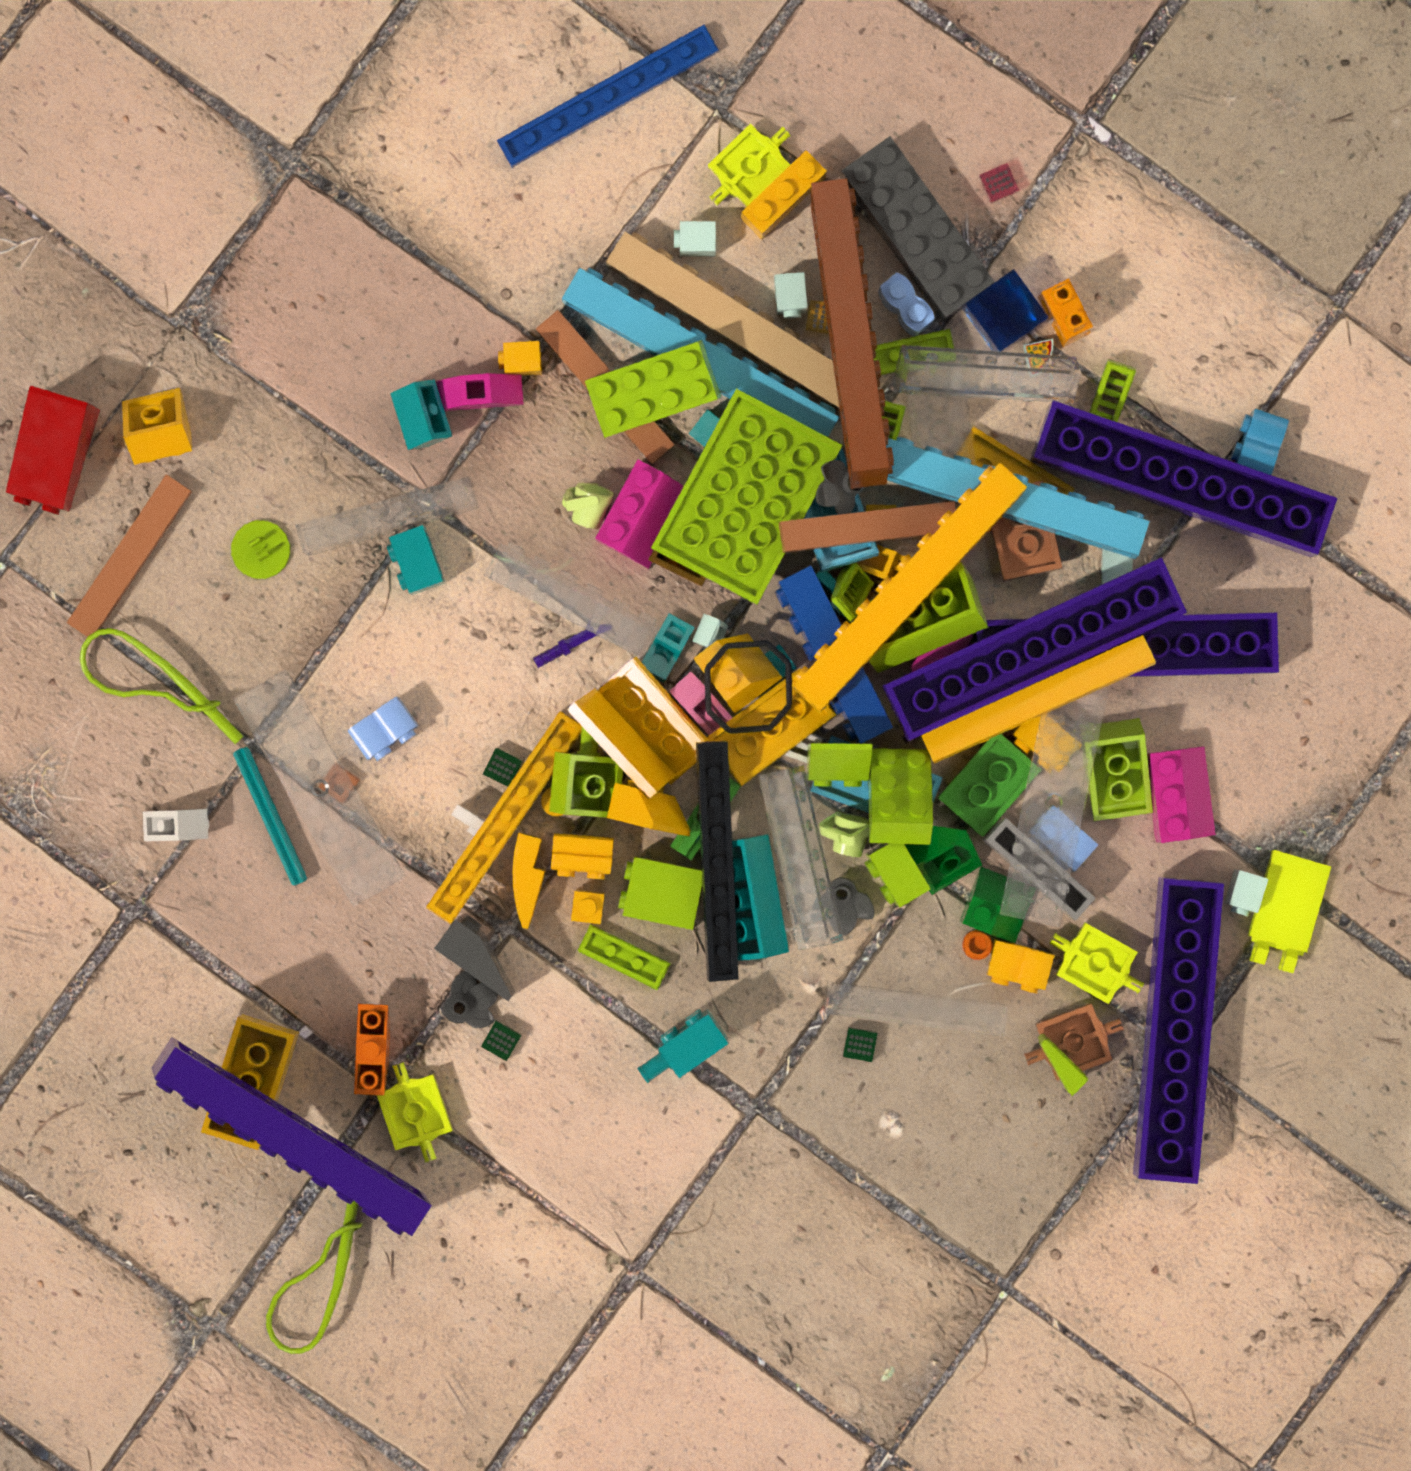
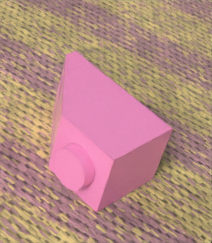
[669,672,733,735]

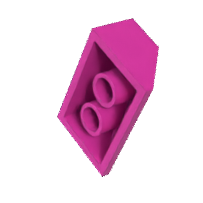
[595,459,684,569]
[1147,746,1216,843]

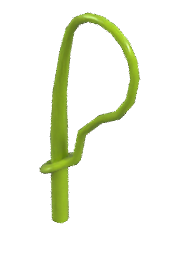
[79,628,244,744]
[266,1201,363,1354]

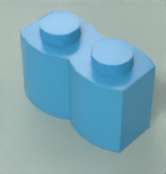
[1230,409,1289,475]

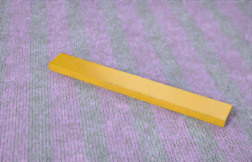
[921,635,1156,764]
[426,711,582,925]

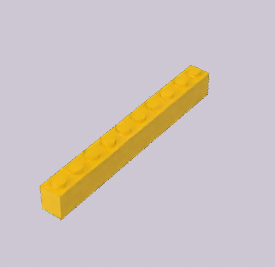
[793,463,1027,713]

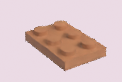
[991,481,1062,582]

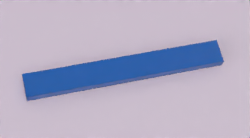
[497,24,719,168]

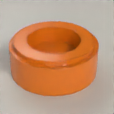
[962,930,993,960]

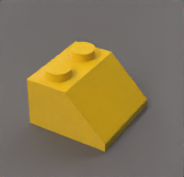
[122,388,192,465]
[693,633,782,714]
[607,779,691,837]

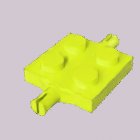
[708,123,791,207]
[1049,922,1144,1004]
[377,1062,453,1162]

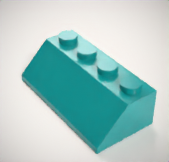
[732,834,789,961]

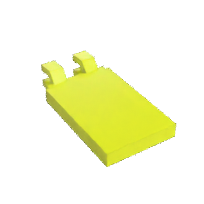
[1248,850,1331,973]

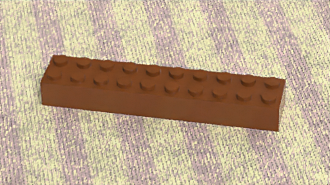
[810,178,894,489]

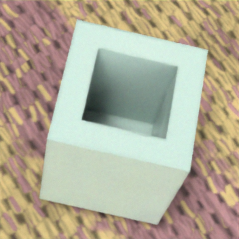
[674,221,716,257]
[774,272,808,319]
[1224,869,1268,917]

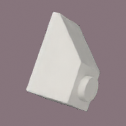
[143,809,209,841]

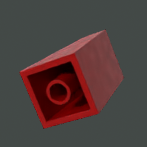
[6,385,100,515]

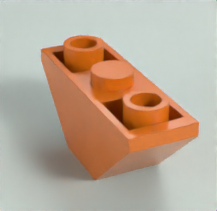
[354,1003,390,1095]

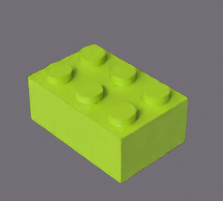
[868,748,933,845]

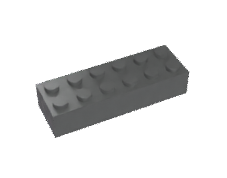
[840,136,995,322]

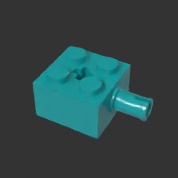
[637,1009,729,1083]

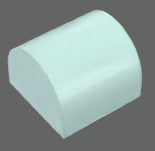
[692,614,728,648]

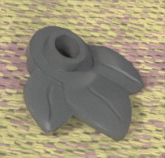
[816,460,864,515]
[815,877,874,936]
[443,971,498,1028]

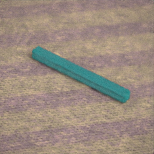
[233,747,307,886]

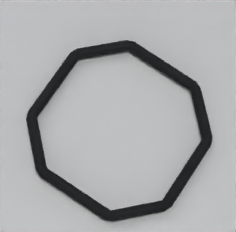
[704,640,792,734]

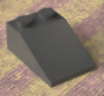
[434,915,515,1001]

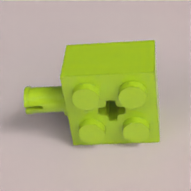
[549,726,623,817]

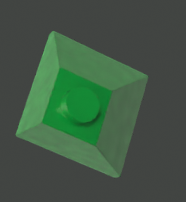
[904,826,983,895]
[959,867,1037,943]

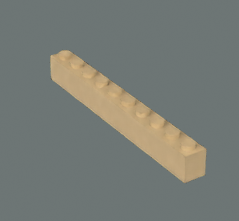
[606,232,840,412]

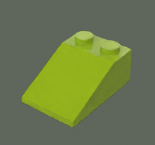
[1080,718,1153,821]
[807,743,872,787]

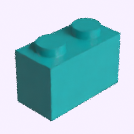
[390,379,452,450]
[387,525,445,595]

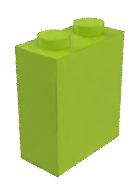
[618,856,702,930]

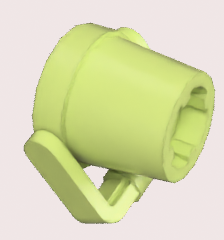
[562,483,614,529]
[819,812,869,857]

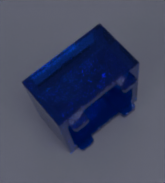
[962,269,1049,357]

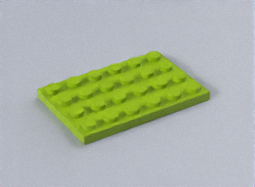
[651,388,843,605]

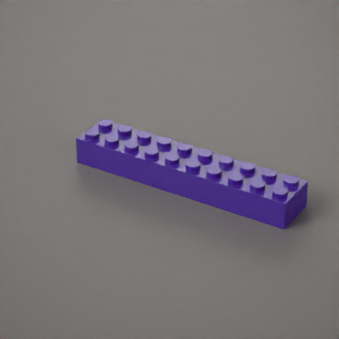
[1030,400,1338,557]
[882,557,1187,741]
[973,612,1279,680]
[1133,877,1224,1184]
[151,1037,432,1236]

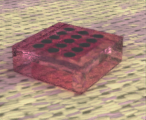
[979,163,1019,204]

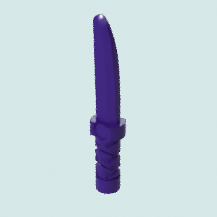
[533,624,612,668]

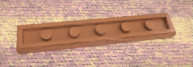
[536,310,675,465]
[66,474,192,637]
[779,501,956,553]

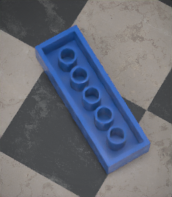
[775,566,893,744]

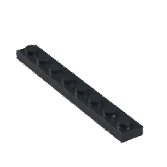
[696,740,739,982]

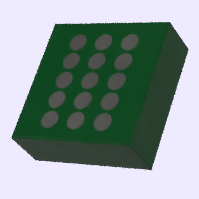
[483,748,523,787]
[481,1020,522,1062]
[843,1027,878,1062]

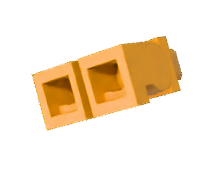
[1038,278,1093,348]

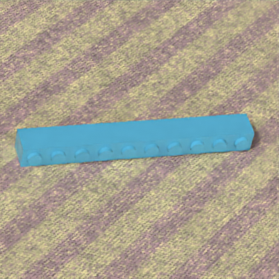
[562,268,839,437]
[886,437,1150,559]

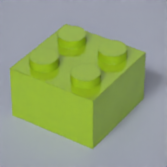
[864,843,931,908]

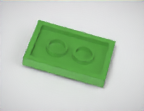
[937,734,1042,837]

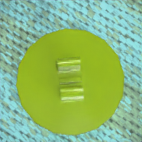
[231,520,290,579]

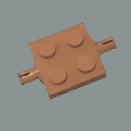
[1024,1003,1124,1081]

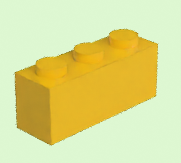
[741,150,827,240]

